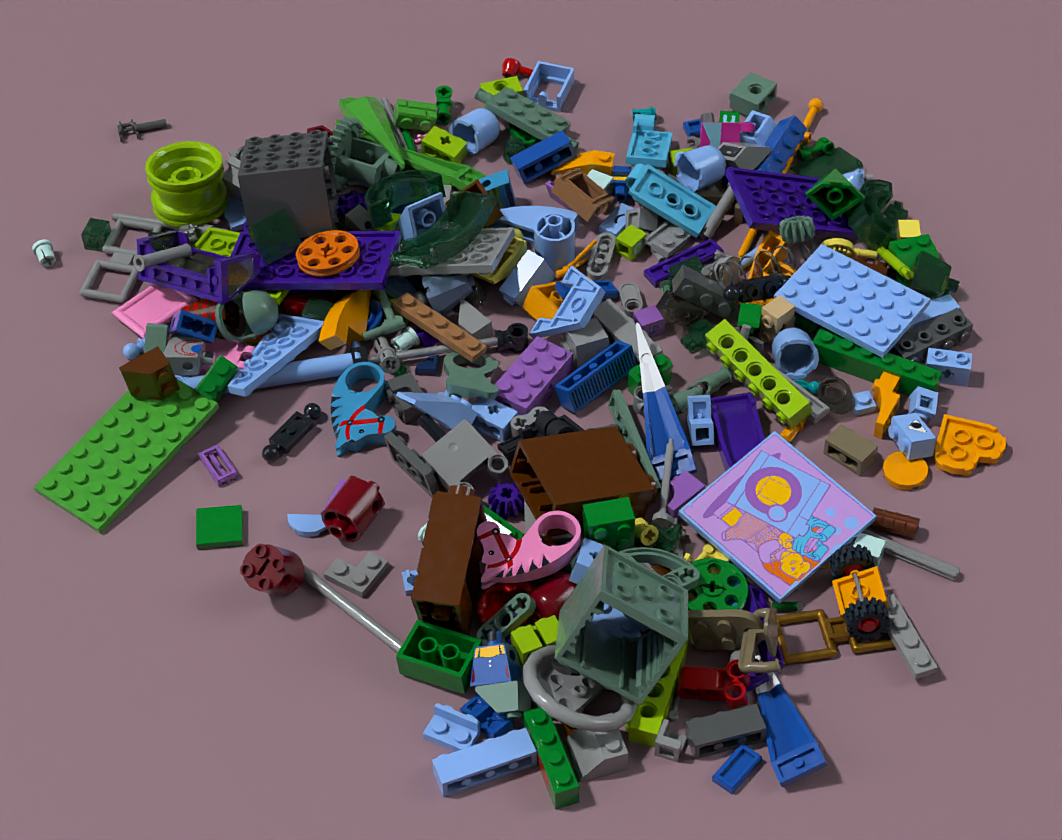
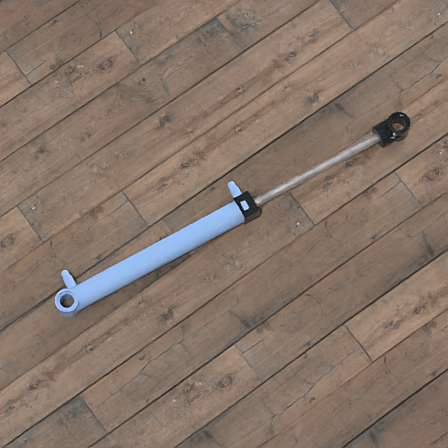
[175,323,528,394]

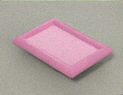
[111,284,199,338]

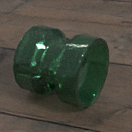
[503,137,525,165]

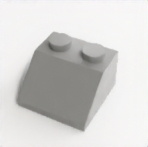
[565,713,628,782]

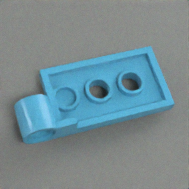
[626,114,673,169]

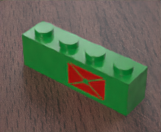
[523,707,579,810]

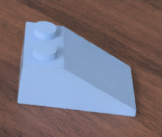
[396,392,478,430]

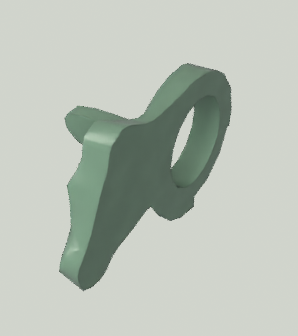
[444,351,499,400]

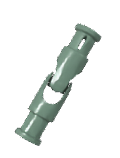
[670,365,735,414]

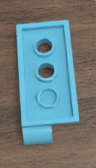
[625,164,716,238]

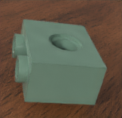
[729,72,777,116]

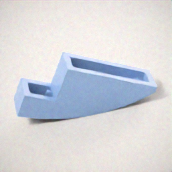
[488,206,579,244]

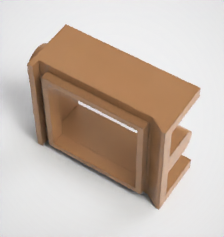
[551,168,615,222]

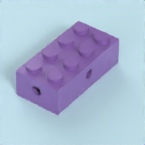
[495,336,574,415]

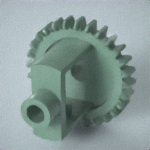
[330,117,402,192]

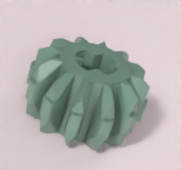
[779,215,815,243]

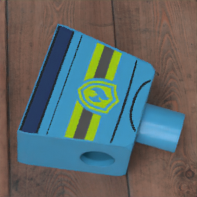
[478,169,516,209]

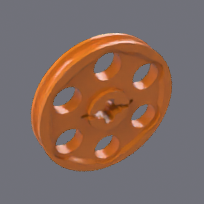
[296,230,360,276]

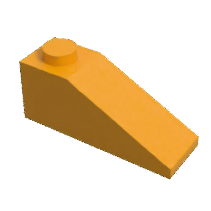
[551,150,615,176]

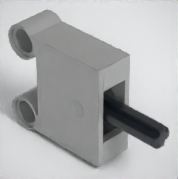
[417,413,508,491]

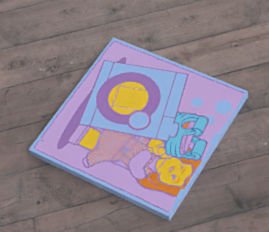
[678,431,876,604]

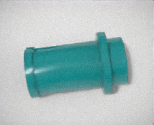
[632,106,656,122]

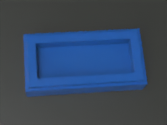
[712,743,762,794]

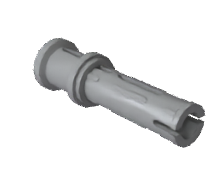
[372,334,400,374]

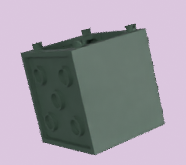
[554,544,688,705]

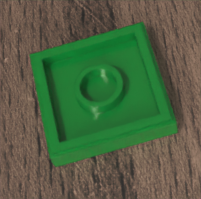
[196,505,243,549]

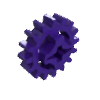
[337,190,374,218]

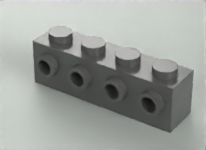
[888,308,973,363]

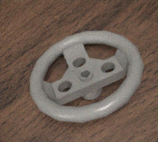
[523,645,637,732]

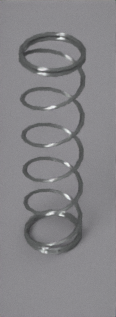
[716,239,817,289]

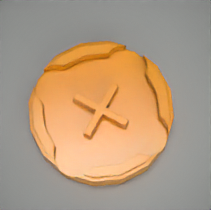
[882,451,928,490]

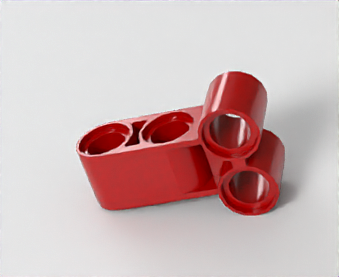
[676,659,751,710]

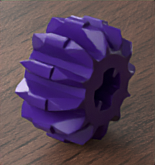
[488,481,525,520]

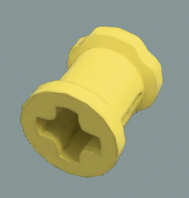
[635,518,659,546]

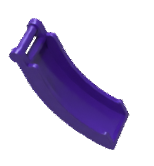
[710,392,765,472]

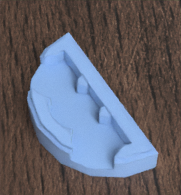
[287,514,327,537]

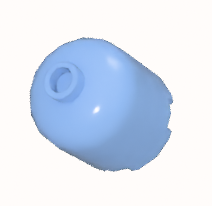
[450,108,500,156]
[674,145,726,192]
[772,328,819,380]

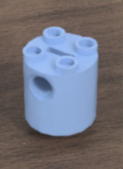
[534,212,575,273]

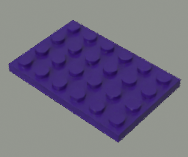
[725,167,860,240]

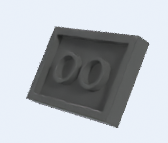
[383,431,440,498]

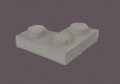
[324,551,389,598]

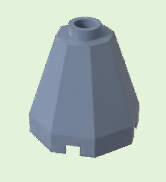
[422,274,476,316]

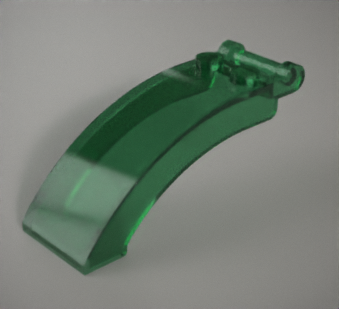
[389,191,497,269]

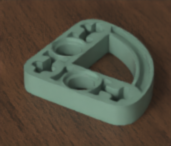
[619,548,700,591]

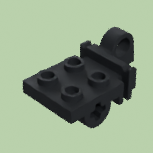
[497,411,584,467]

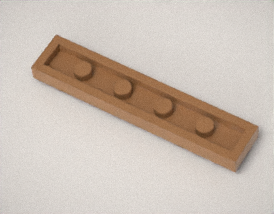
[392,292,487,363]

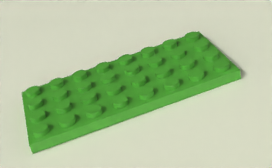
[34,378,219,534]

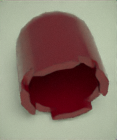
[530,571,577,623]

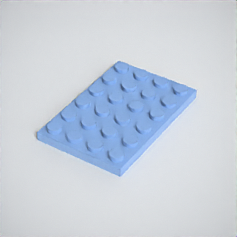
[774,244,930,358]

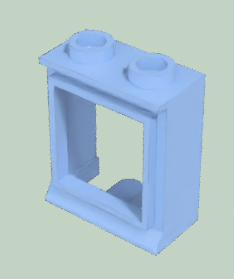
[523,61,575,112]

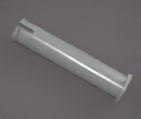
[699,183,736,240]
[133,244,192,271]

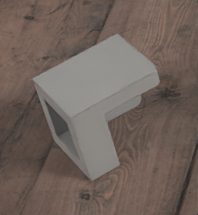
[625,208,658,232]
[654,719,687,763]

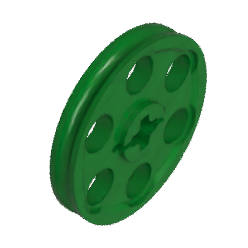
[684,558,748,610]

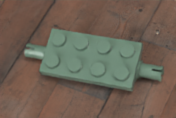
[474,87,580,152]

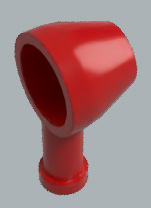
[502,58,533,78]

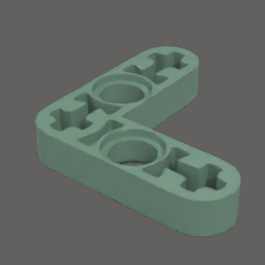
[477,593,536,677]

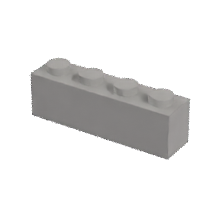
[591,298,663,365]

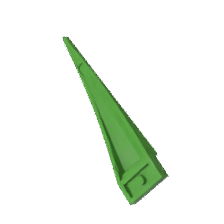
[339,96,405,169]
[335,120,485,191]

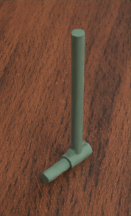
[362,289,406,341]

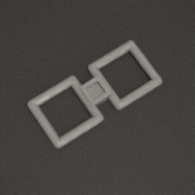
[79,218,163,303]

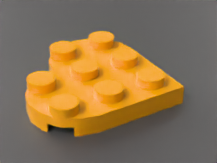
[934,414,1006,476]

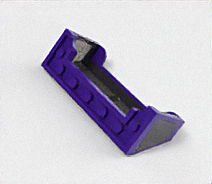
[137,230,260,303]

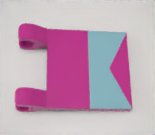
[700,122,755,148]

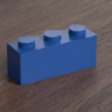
[510,130,577,184]

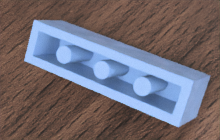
[432,728,537,797]

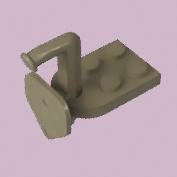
[688,608,781,673]

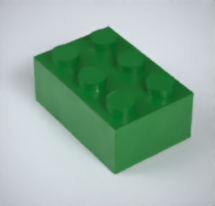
[583,497,635,552]
[396,620,483,694]

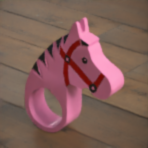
[477,511,581,589]

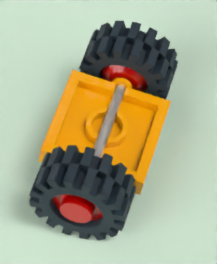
[830,544,890,641]

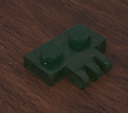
[680,318,715,354]

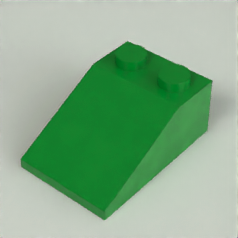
[888,234,949,298]

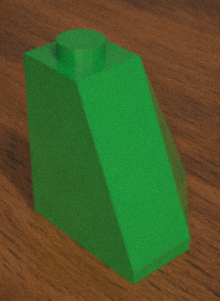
[806,168,865,221]

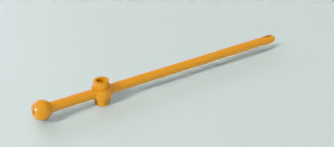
[738,98,823,258]

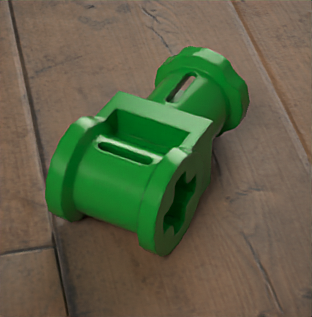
[435,86,453,125]

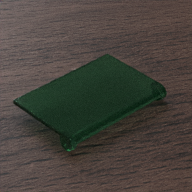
[790,147,863,178]

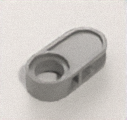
[619,282,643,319]

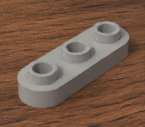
[587,232,616,281]

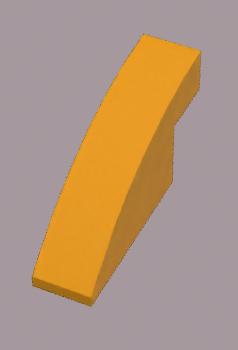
[319,290,372,350]

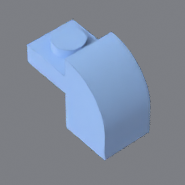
[687,395,714,446]

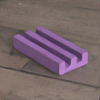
[198,444,239,487]

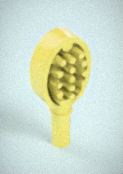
[821,238,877,259]

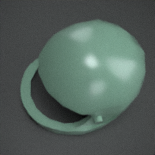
[215,290,279,343]

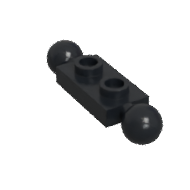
[723,274,791,303]
[262,403,321,462]

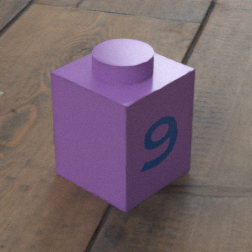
[633,305,667,338]

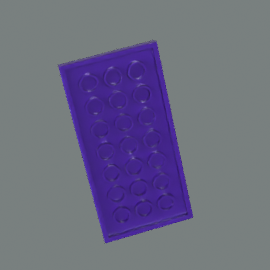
[228,231,402,290]

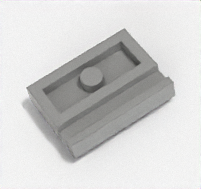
[643,221,691,259]

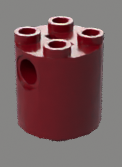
[321,475,385,542]
[240,544,304,596]

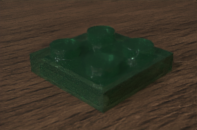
[247,208,302,265]

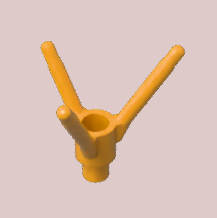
[556,239,597,281]

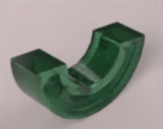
[365,170,446,228]
[846,179,897,251]

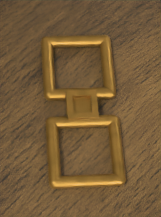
[777,609,895,665]

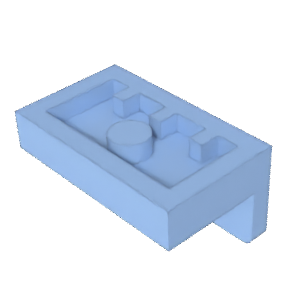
[423,703,481,752]

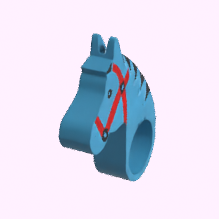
[331,362,398,457]

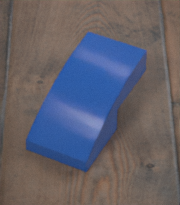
[460,694,513,738]

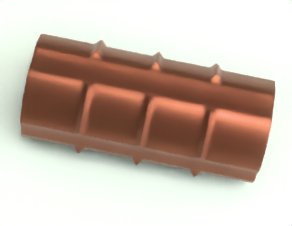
[869,507,920,538]

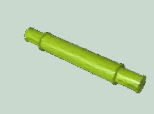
[877,247,914,280]

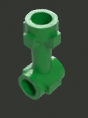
[797,137,835,161]

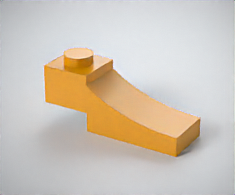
[872,372,900,439]

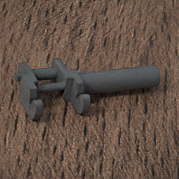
[117,119,167,141]

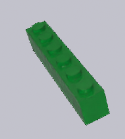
[812,329,942,400]

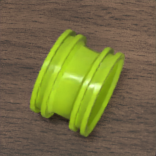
[145,141,229,227]

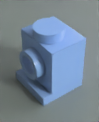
[908,386,938,423]

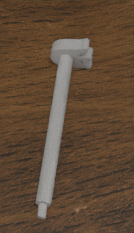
[652,438,678,531]

